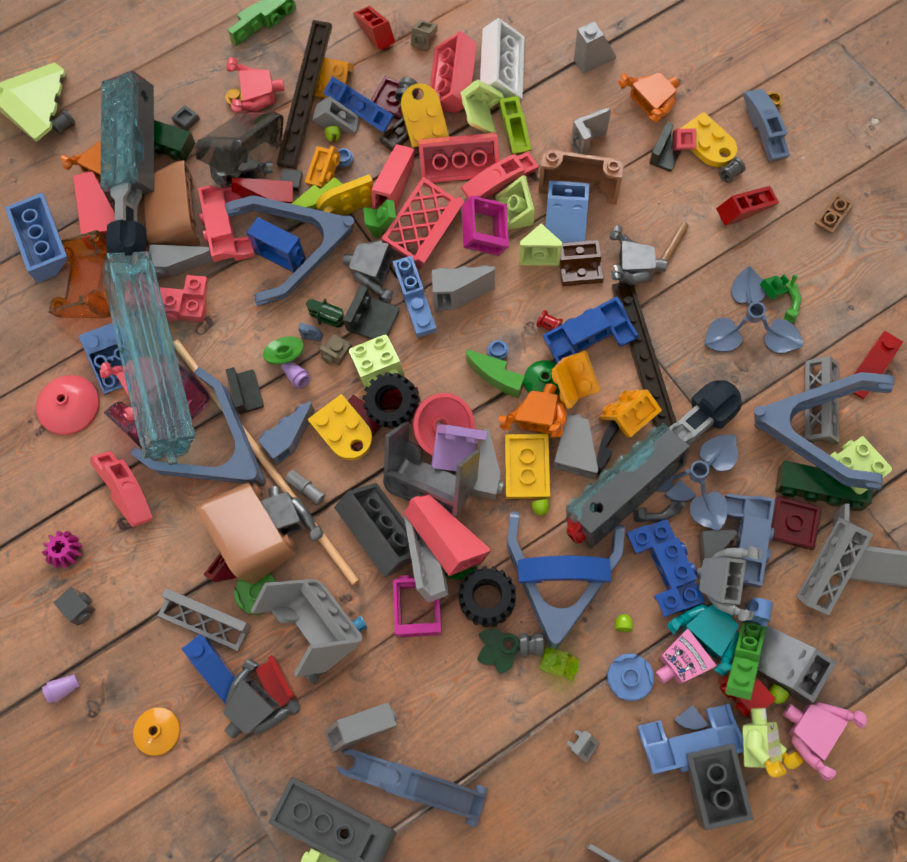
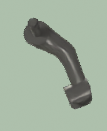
[633,501,685,522]

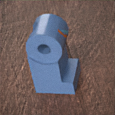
[742,598,773,627]

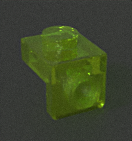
[539,647,579,681]

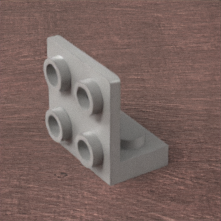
[570,108,611,155]

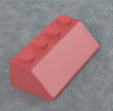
[430,31,477,113]
[418,132,499,183]

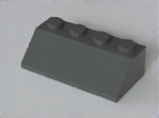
[334,483,412,578]

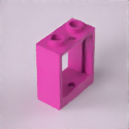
[462,195,509,256]
[393,575,442,638]

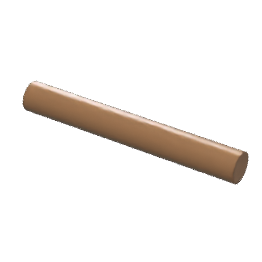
[655,222,689,274]

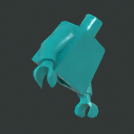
[667,604,739,676]

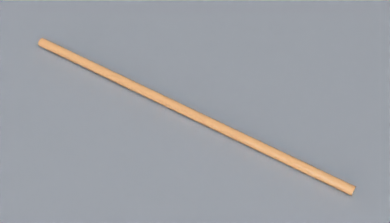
[172,340,359,586]

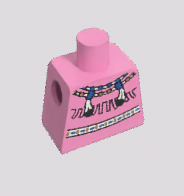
[655,629,716,685]

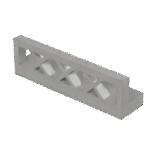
[805,356,839,444]
[404,516,449,603]
[796,517,873,615]
[157,588,251,651]

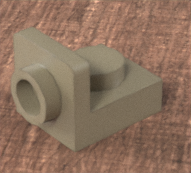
[410,20,438,50]
[319,334,352,366]

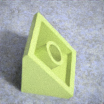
[495,175,535,230]
[519,224,562,266]

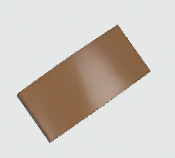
[815,193,854,234]

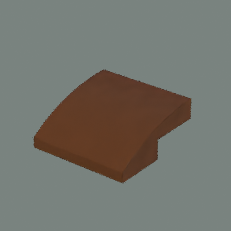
[560,240,604,286]

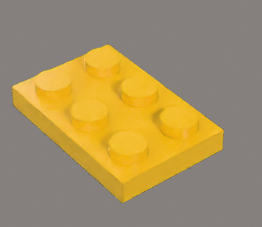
[505,434,550,499]

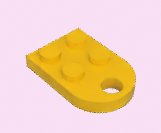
[400,83,449,148]
[681,112,737,167]
[316,174,374,216]
[307,394,373,461]

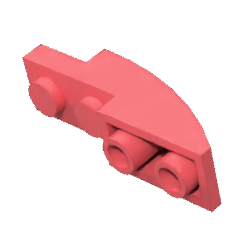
[461,152,539,198]
[90,451,153,527]

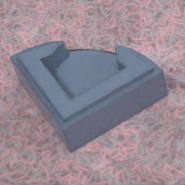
[298,323,323,341]
[664,480,696,502]
[674,705,708,730]

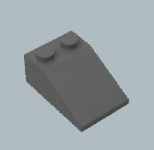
[686,743,754,830]

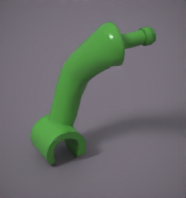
[784,274,802,323]

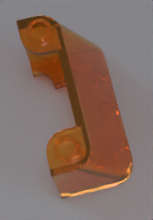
[48,230,124,319]

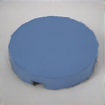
[607,654,654,701]

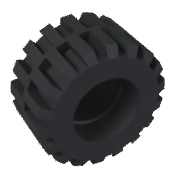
[362,372,421,429]
[458,566,516,627]

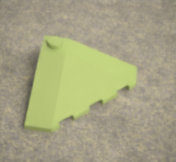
[0,62,66,142]

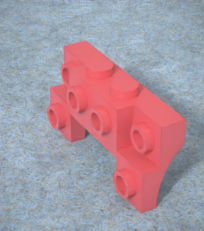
[198,185,255,262]
[121,270,209,322]

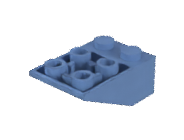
[545,181,589,243]
[79,320,139,394]

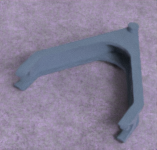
[225,196,354,306]
[130,367,266,486]
[754,372,895,490]
[507,511,625,651]
[336,748,488,827]

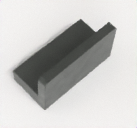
[649,122,681,172]
[225,367,264,414]

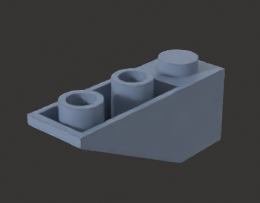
[258,401,315,465]

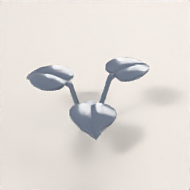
[705,266,803,354]
[656,435,738,530]

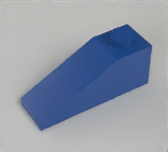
[182,634,236,705]

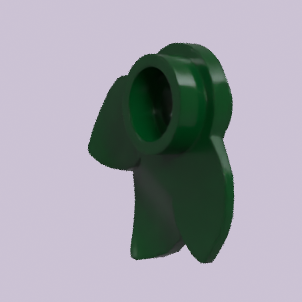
[478,628,520,674]

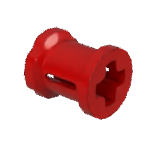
[536,310,563,331]

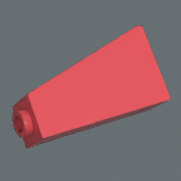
[372,144,414,212]
[73,172,115,246]
[404,494,491,576]

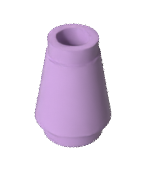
[281,361,311,389]
[42,674,80,704]

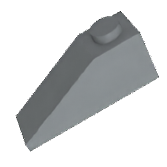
[146,244,213,278]
[470,428,504,500]

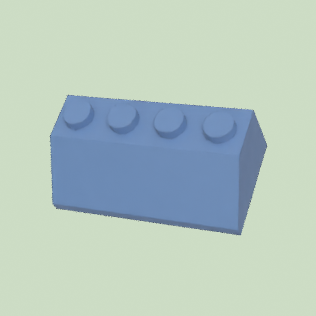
[5,192,68,283]

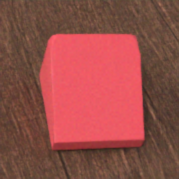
[673,128,696,151]

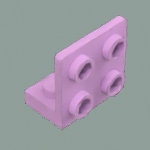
[431,425,487,471]

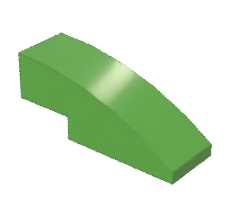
[466,349,525,398]

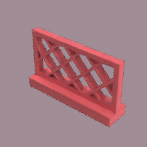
[381,177,464,269]

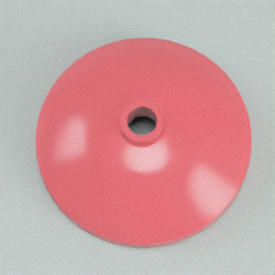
[36,375,100,435]
[412,393,475,456]

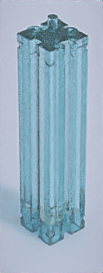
[102,251,195,465]

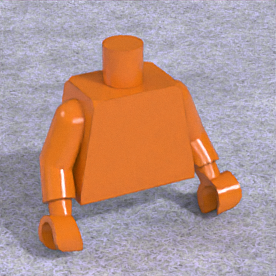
[617,73,679,123]
[61,141,112,189]
[498,384,567,437]

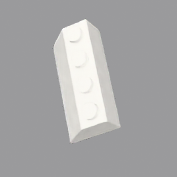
[480,18,525,100]

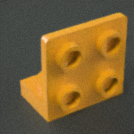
[315,58,354,98]
[552,350,601,409]
[599,389,662,438]

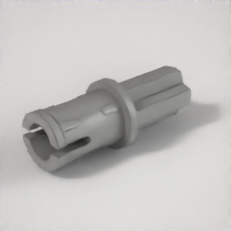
[286,470,326,505]

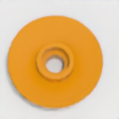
[133,707,180,756]

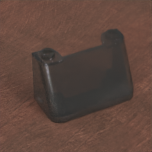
[195,112,284,178]

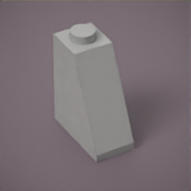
[574,22,616,73]
[553,414,598,479]
[325,703,397,753]

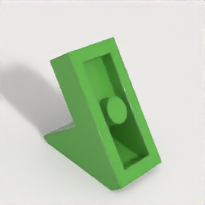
[363,199,396,238]

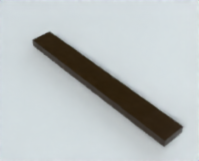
[276,20,332,169]
[612,283,676,437]

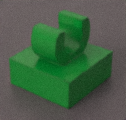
[760,274,790,300]

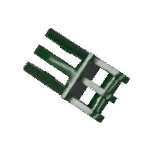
[306,298,344,328]

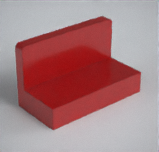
[255,655,298,708]

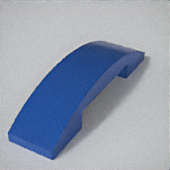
[323,76,394,133]
[518,556,611,583]

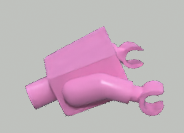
[783,702,867,781]

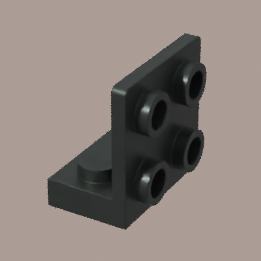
[343,285,400,340]

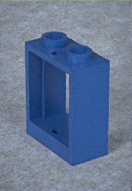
[247,217,306,273]

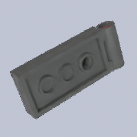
[268,777,397,862]

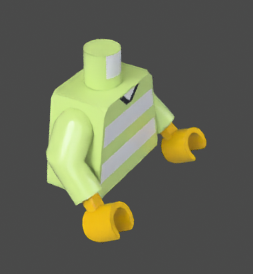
[743,708,803,778]

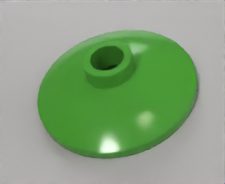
[263,336,304,364]

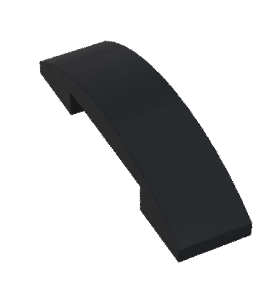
[596,420,620,476]

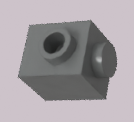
[53,587,95,625]

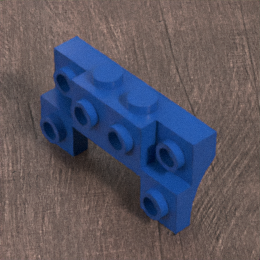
[543,296,638,364]
[626,519,705,618]

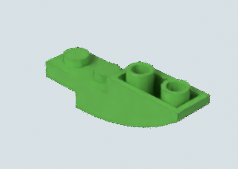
[228,0,296,47]
[726,622,766,700]

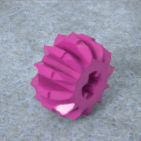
[42,531,83,568]

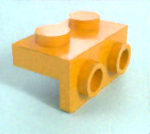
[305,146,340,189]

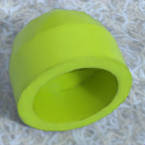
[324,126,340,142]
[531,499,550,516]
[615,614,633,632]
[769,683,790,704]

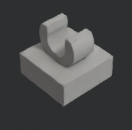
[567,730,600,763]

